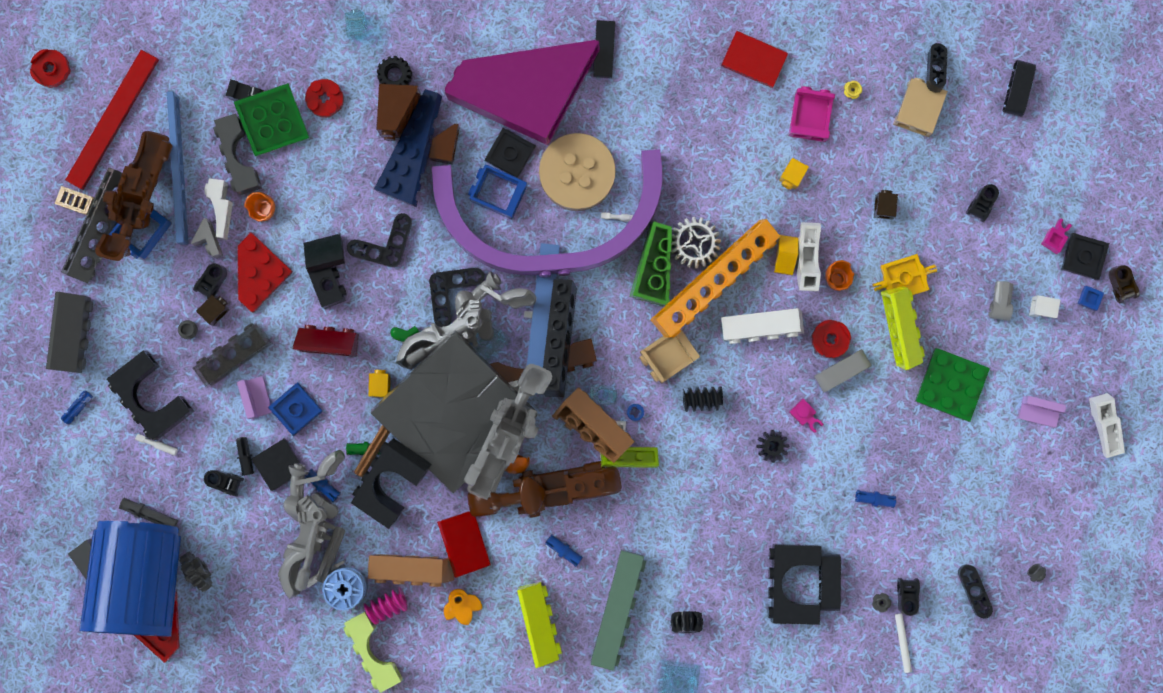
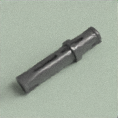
[119,497,178,527]

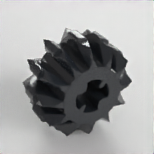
[756,430,790,463]
[670,611,703,634]

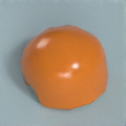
[244,192,276,222]
[825,260,855,291]
[505,455,530,474]

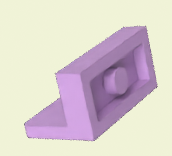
[237,376,272,419]
[1019,396,1066,427]

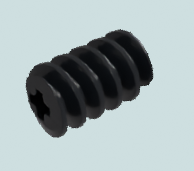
[683,386,723,412]

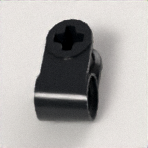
[966,184,999,222]
[193,263,227,299]
[204,469,244,497]
[897,578,920,616]

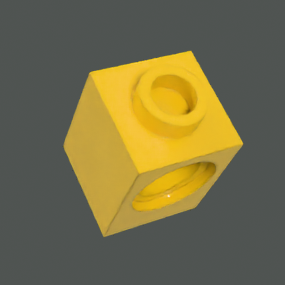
[779,157,809,190]
[368,370,391,397]

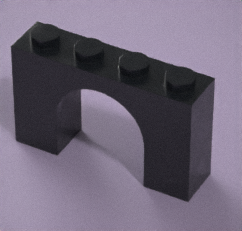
[106,350,195,440]
[351,438,432,529]
[767,544,822,625]

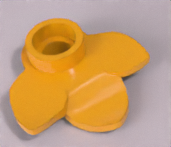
[443,589,482,625]

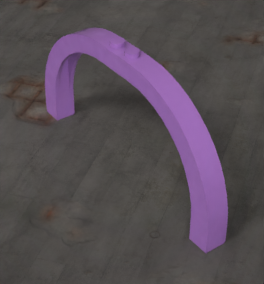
[432,149,662,277]

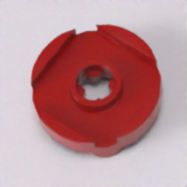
[30,49,71,88]
[305,79,344,118]
[811,320,851,358]

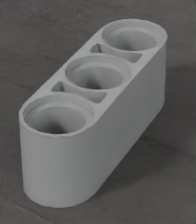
[814,349,872,393]

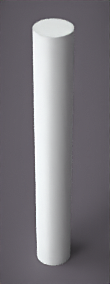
[895,613,912,673]

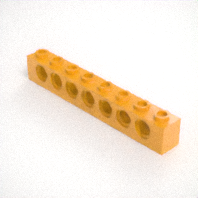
[650,219,780,338]

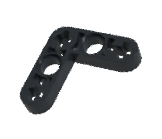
[347,213,412,268]
[429,268,485,327]

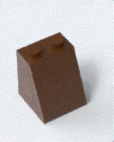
[376,84,422,141]

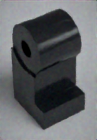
[226,79,264,101]

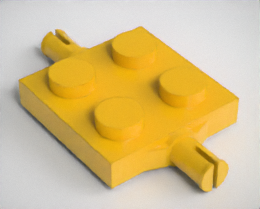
[872,254,937,295]

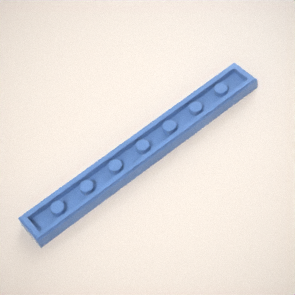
[166,91,189,245]
[527,243,560,395]

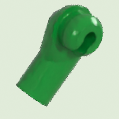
[390,326,419,342]

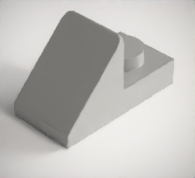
[191,218,223,259]

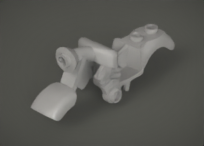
[396,271,536,369]
[464,364,552,500]
[278,450,345,599]

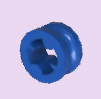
[627,404,644,421]

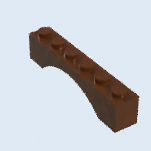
[490,338,597,382]

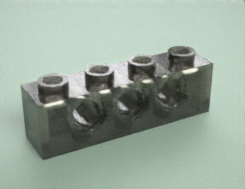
[193,323,273,388]

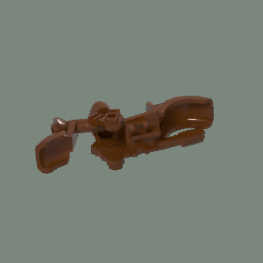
[95,131,173,261]
[467,461,622,518]

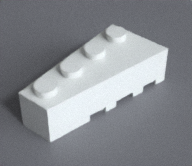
[721,308,804,344]

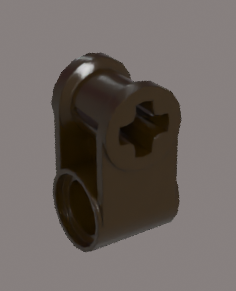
[1109,265,1140,303]

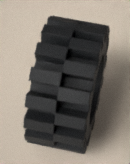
[377,56,412,85]

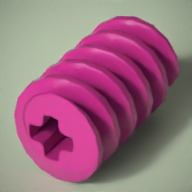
[363,587,407,625]

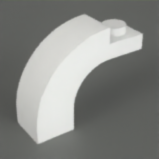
[797,222,821,291]

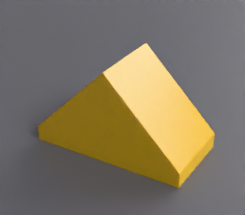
[774,235,798,275]

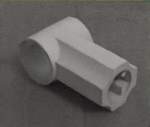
[989,281,1013,321]

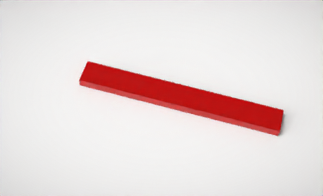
[65,50,159,190]

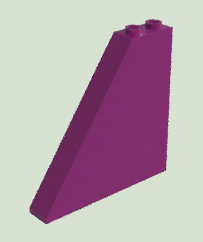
[445,40,600,145]

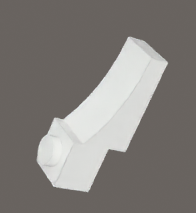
[204,178,233,240]
[1089,393,1125,458]

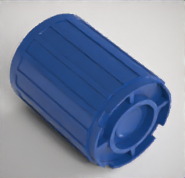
[79,521,181,637]

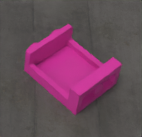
[788,86,835,142]

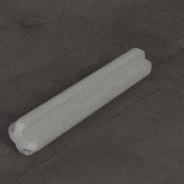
[316,527,345,583]

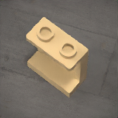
[893,78,948,137]
[639,330,700,384]

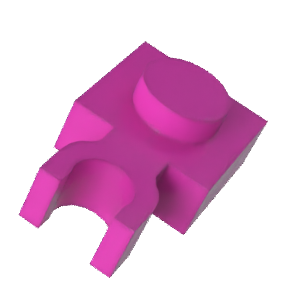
[1041,218,1072,255]
[789,399,824,433]

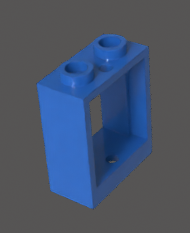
[468,164,528,220]
[109,209,172,259]

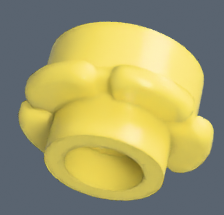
[844,80,862,99]

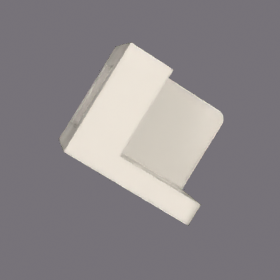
[1029,295,1060,318]

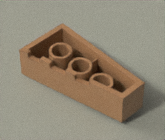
[552,387,635,463]
[368,554,454,587]

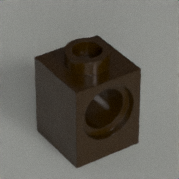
[873,190,898,219]
[196,295,230,326]

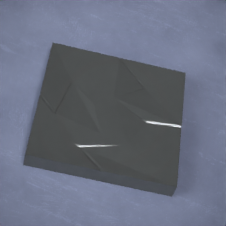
[371,330,537,493]

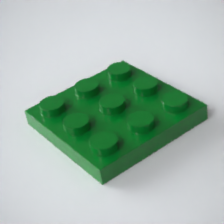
[234,83,309,156]
[915,348,990,422]

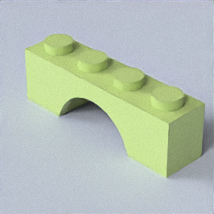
[344,611,403,693]

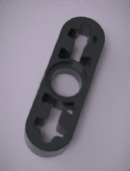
[926,43,947,93]
[958,564,993,619]

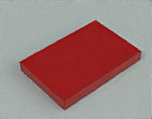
[721,30,788,89]
[437,511,491,578]

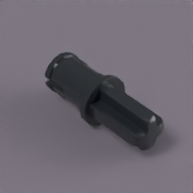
[236,437,254,476]

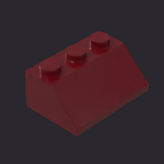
[293,325,359,357]

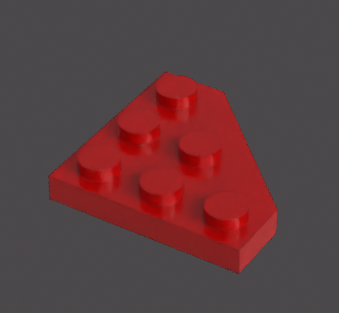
[238,232,293,313]
[134,591,180,663]

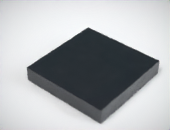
[484,128,536,178]
[1061,233,1110,280]
[303,234,345,273]
[251,438,301,492]

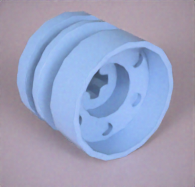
[322,566,368,611]

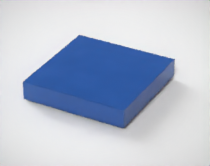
[268,382,323,437]

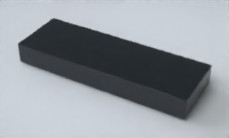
[593,20,615,78]

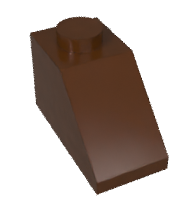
[429,124,460,165]

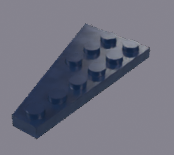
[374,89,442,207]

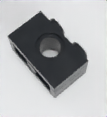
[308,267,347,309]

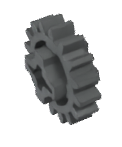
[179,552,213,592]

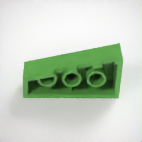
[629,221,672,307]

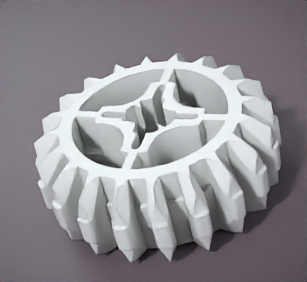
[671,217,721,269]

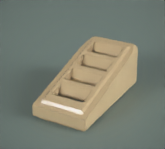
[54,186,94,215]

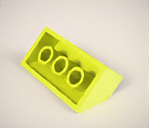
[881,286,925,370]
[517,582,562,668]

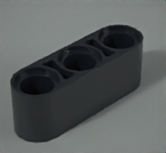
[1002,60,1036,117]
[819,554,841,611]

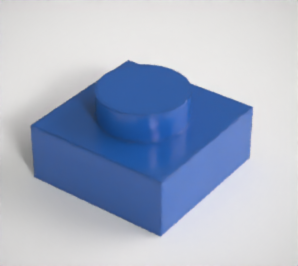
[1077,286,1104,311]

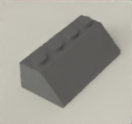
[46,291,93,373]

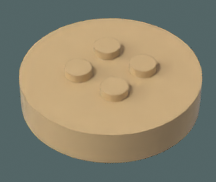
[539,133,615,211]

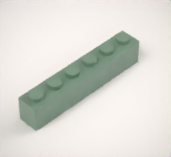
[590,549,646,671]

